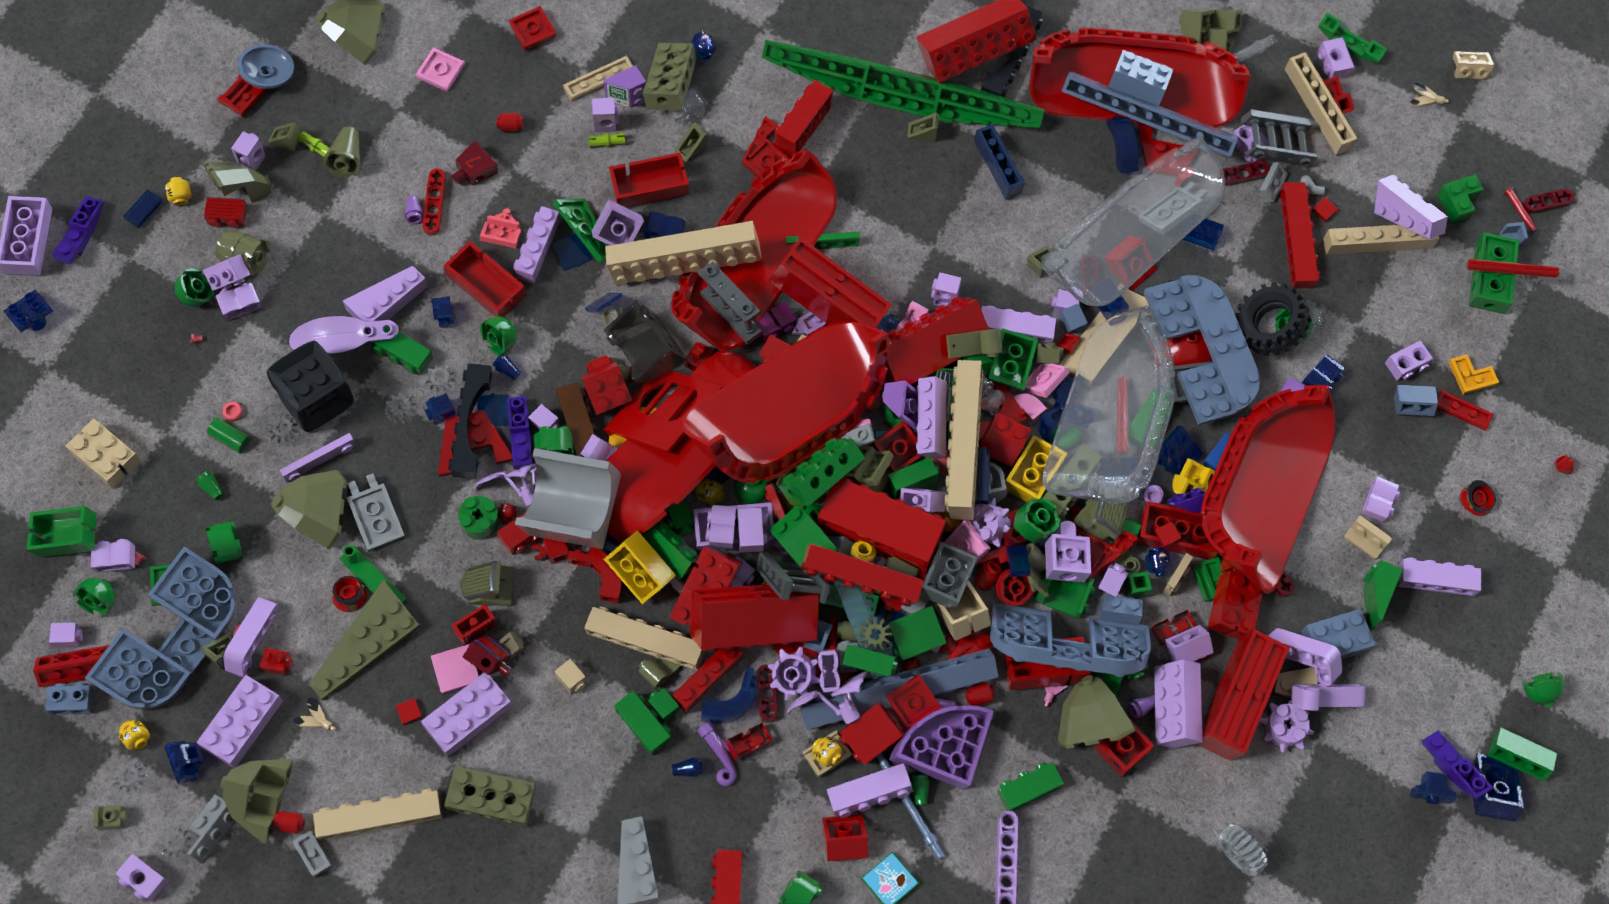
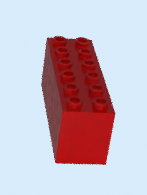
[916,0,1037,83]
[769,237,892,328]
[883,297,989,387]
[818,477,946,575]
[690,584,819,651]
[1196,629,1290,761]

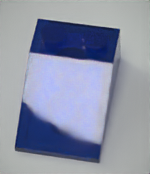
[1473,753,1524,822]

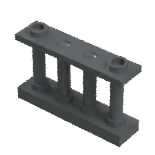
[1241,109,1318,166]
[698,261,762,345]
[756,551,831,604]

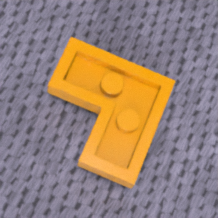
[1448,354,1499,395]

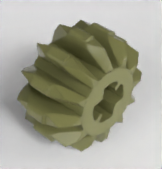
[858,617,892,652]

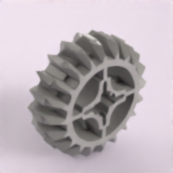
[1218,824,1267,877]

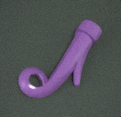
[697,722,737,786]

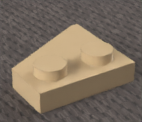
[1273,667,1318,699]

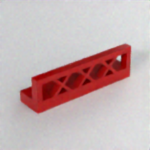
[33,645,109,687]

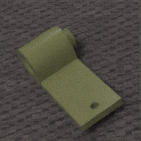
[946,329,1002,358]
[1020,543,1049,597]
[639,632,688,689]

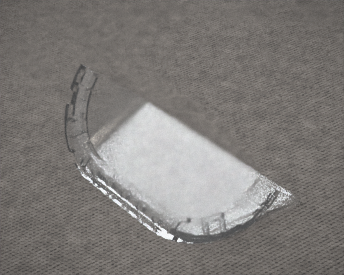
[1041,136,1225,306]
[1043,306,1175,504]

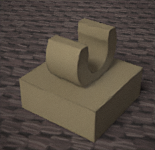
[601,303,625,330]
[499,631,525,659]

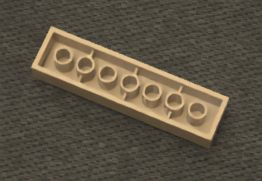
[605,221,761,285]
[944,360,983,520]

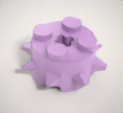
[969,498,1011,547]
[768,647,820,700]
[1260,700,1314,753]

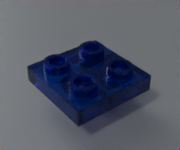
[3,289,53,333]
[1155,426,1203,476]

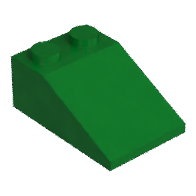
[988,328,1038,391]
[769,505,839,576]
[1363,560,1403,631]

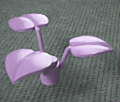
[475,464,537,506]
[787,671,870,724]

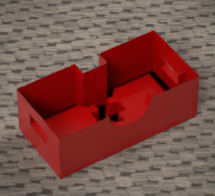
[1151,610,1197,646]
[725,722,772,761]

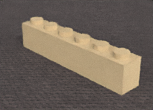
[1285,52,1357,155]
[1323,225,1439,255]
[584,607,705,671]
[313,789,442,841]

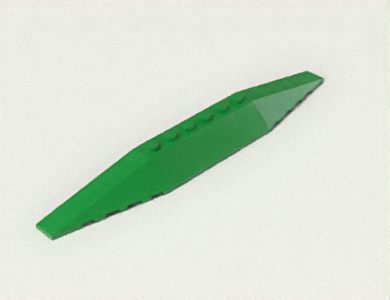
[762,40,1044,128]

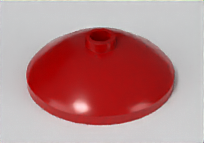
[1161,331,1212,366]

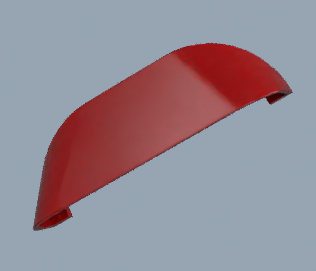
[1029,28,1250,128]
[671,149,837,350]
[681,322,890,483]
[606,352,757,544]
[1201,385,1335,594]

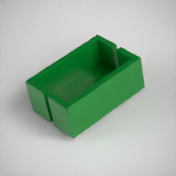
[27,506,97,557]

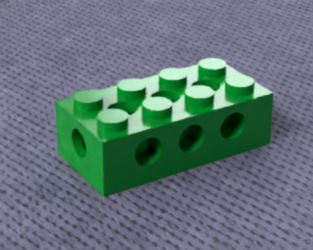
[1469,232,1519,314]
[778,438,865,506]

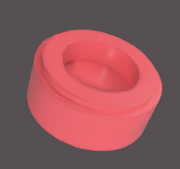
[222,402,243,422]

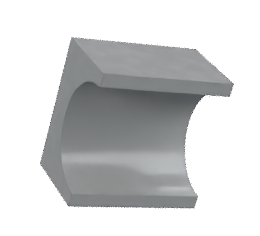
[515,448,621,549]

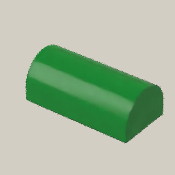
[207,418,251,454]

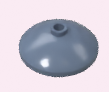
[238,44,294,89]

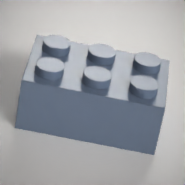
[1108,50,1173,106]
[1301,609,1376,660]

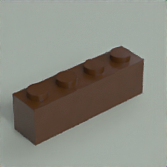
[556,382,597,457]

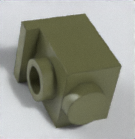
[1034,341,1063,364]
[94,805,128,831]

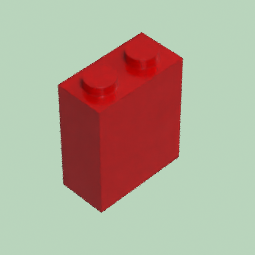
[840,701,904,765]

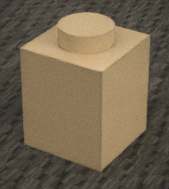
[555,659,586,694]

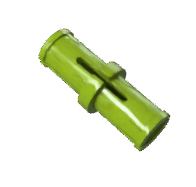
[298,131,329,157]
[588,132,626,148]

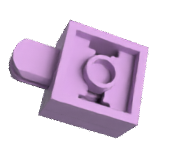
[1045,521,1091,582]

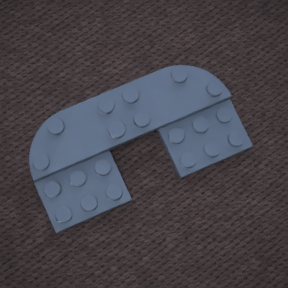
[1143,275,1260,426]
[85,546,236,710]
[990,603,1151,677]

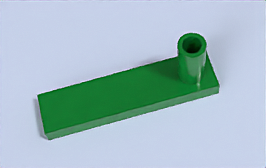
[786,232,860,250]
[339,545,407,604]

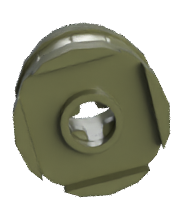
[216,230,270,276]

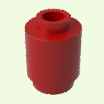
[496,113,523,132]
[585,355,614,373]
[974,561,1001,590]
[965,683,996,706]
[273,811,305,834]

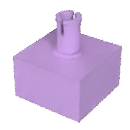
[591,199,644,245]

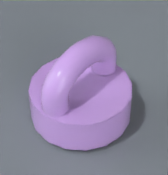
[1144,485,1164,504]

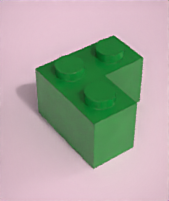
[1437,174,1483,224]

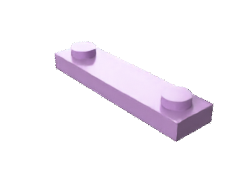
[280,433,356,483]

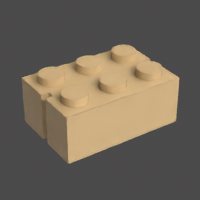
[66,418,141,489]
[930,580,991,641]

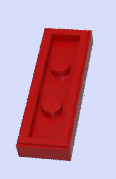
[1436,390,1494,431]

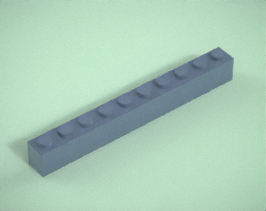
[1062,71,1238,157]
[799,649,998,730]

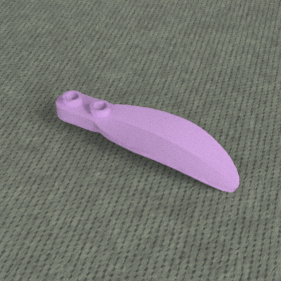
[289,316,399,354]

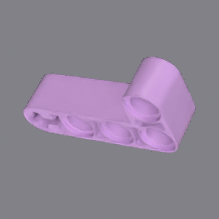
[224,597,279,678]
[1268,628,1342,687]
[1291,684,1365,711]

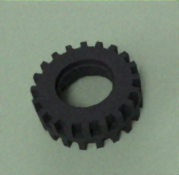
[1235,282,1311,356]

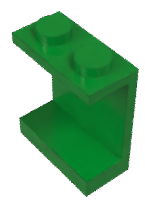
[1035,574,1095,619]

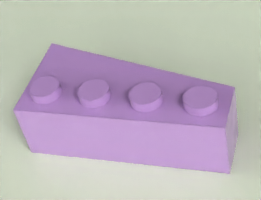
[1374,175,1447,239]
[343,266,428,333]

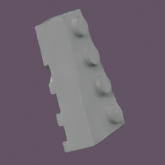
[617,816,659,904]

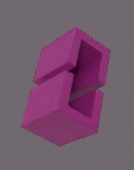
[753,302,797,344]

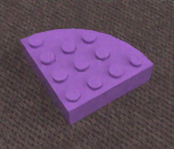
[889,705,994,789]

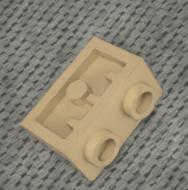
[1453,52,1494,79]
[1344,516,1392,559]

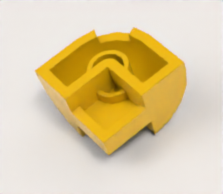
[1172,458,1215,494]

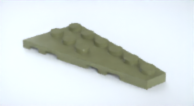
[309,579,420,700]

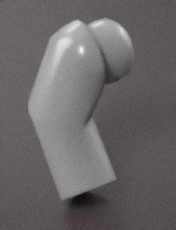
[1300,175,1325,196]

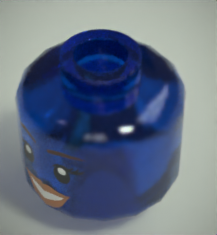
[691,32,716,60]
[1145,547,1172,577]

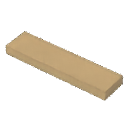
[563,56,633,102]

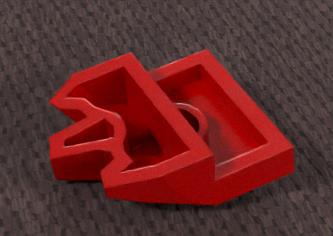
[939,629,994,660]

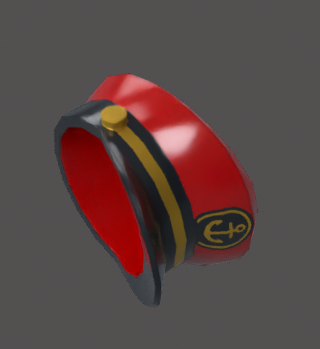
[1460,480,1496,516]
[332,576,367,612]

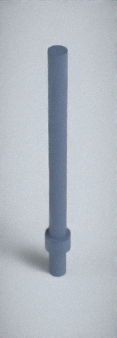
[876,752,945,860]

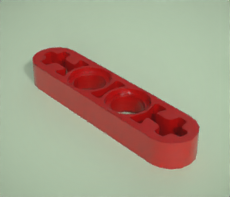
[422,168,446,236]

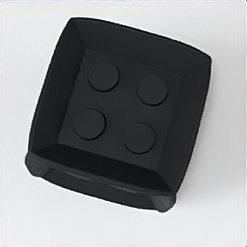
[267,340,354,432]

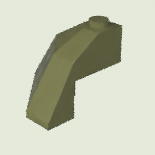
[315,0,386,65]
[1179,9,1243,52]
[203,161,272,203]
[271,470,347,549]
[1058,675,1136,749]
[220,759,293,844]

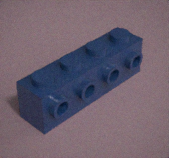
[974,124,1025,200]

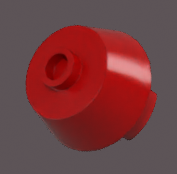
[996,567,1033,606]

